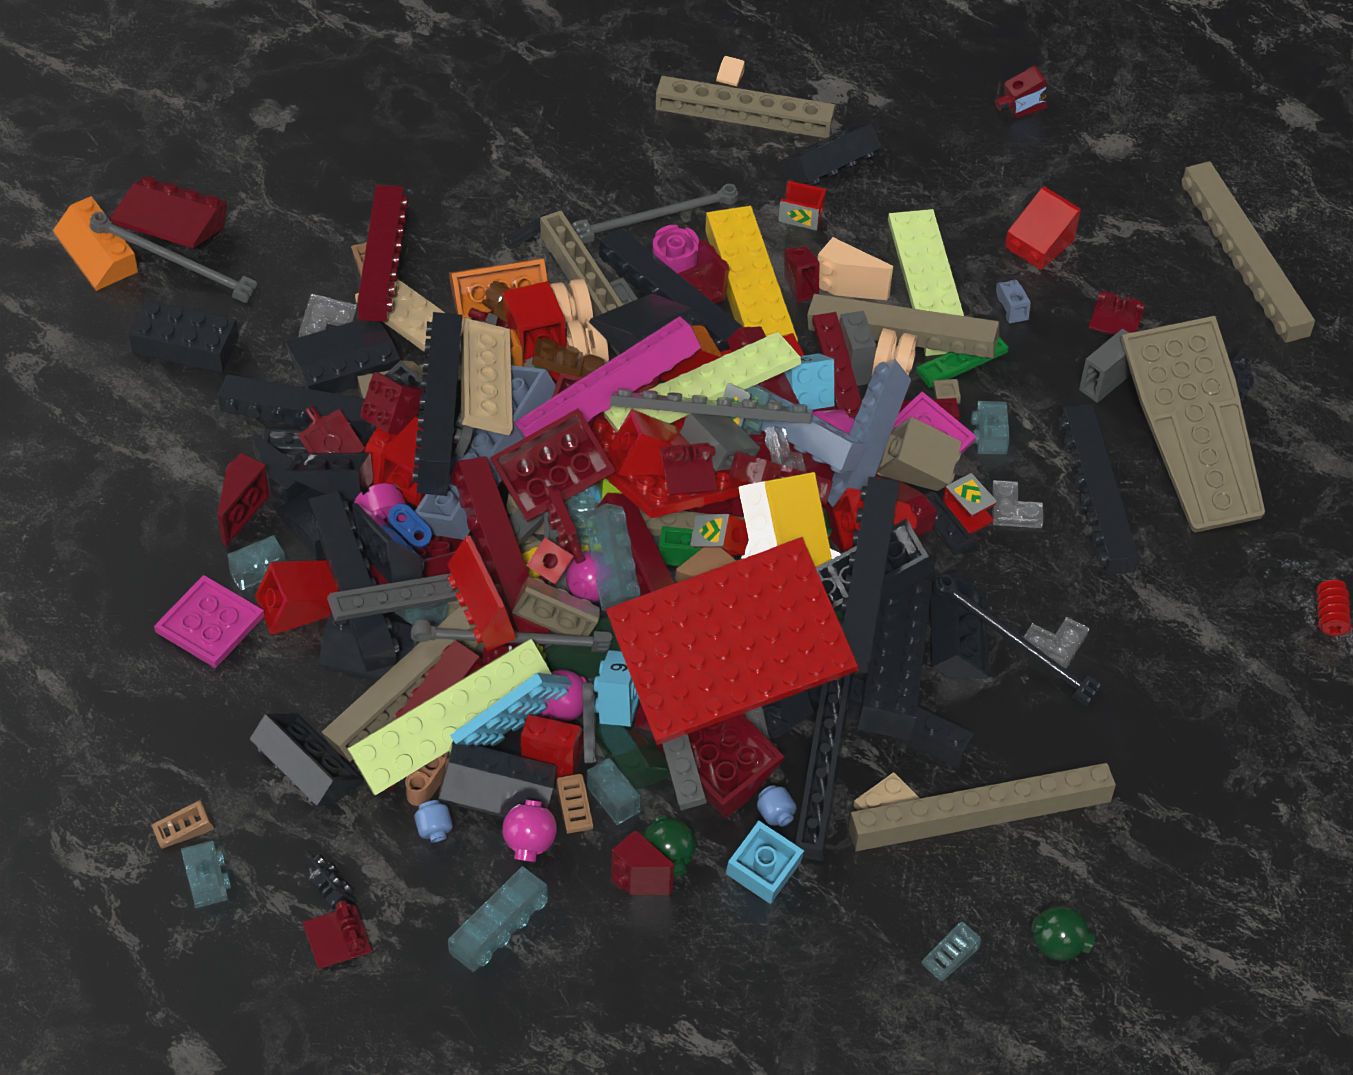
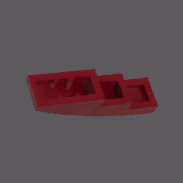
[729,451,833,505]

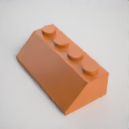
[53,196,138,291]
[449,258,547,320]

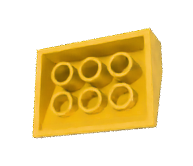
[739,472,832,567]

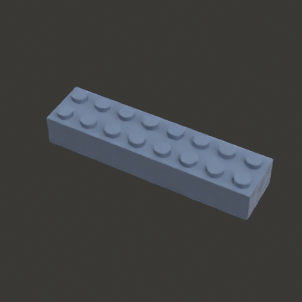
[415,365,556,540]

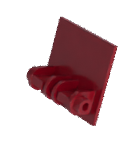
[1089,290,1145,335]
[660,443,718,495]
[302,901,372,969]

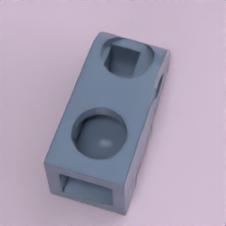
[996,279,1031,324]

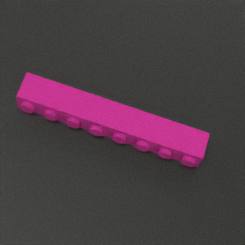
[514,316,701,439]

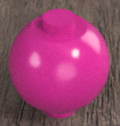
[565,551,617,602]
[537,670,588,722]
[502,800,557,862]

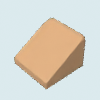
[716,56,745,87]

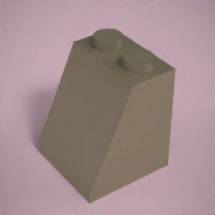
[876,417,962,491]

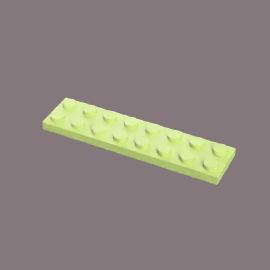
[888,209,964,356]
[604,332,802,433]
[347,639,552,795]

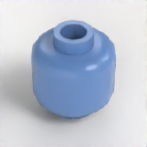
[757,785,797,826]
[414,800,453,843]

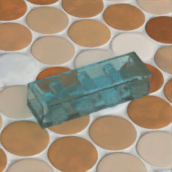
[584,503,640,611]
[448,866,548,972]

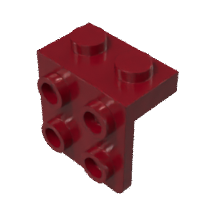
[678,240,730,304]
[360,372,425,435]

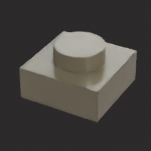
[933,379,961,404]

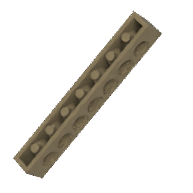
[656,76,835,138]

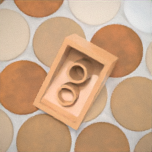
[818,237,893,301]

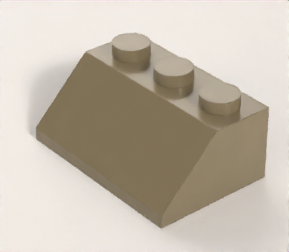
[512,576,600,636]

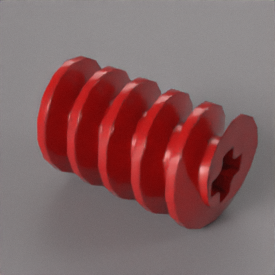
[1316,580,1352,636]

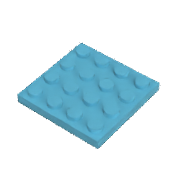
[450,673,573,746]

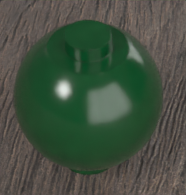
[643,815,696,877]
[1031,905,1095,961]

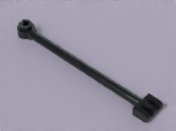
[932,574,1101,706]

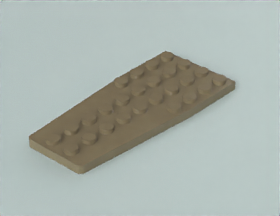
[1121,316,1265,532]

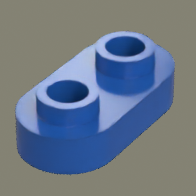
[388,504,432,549]

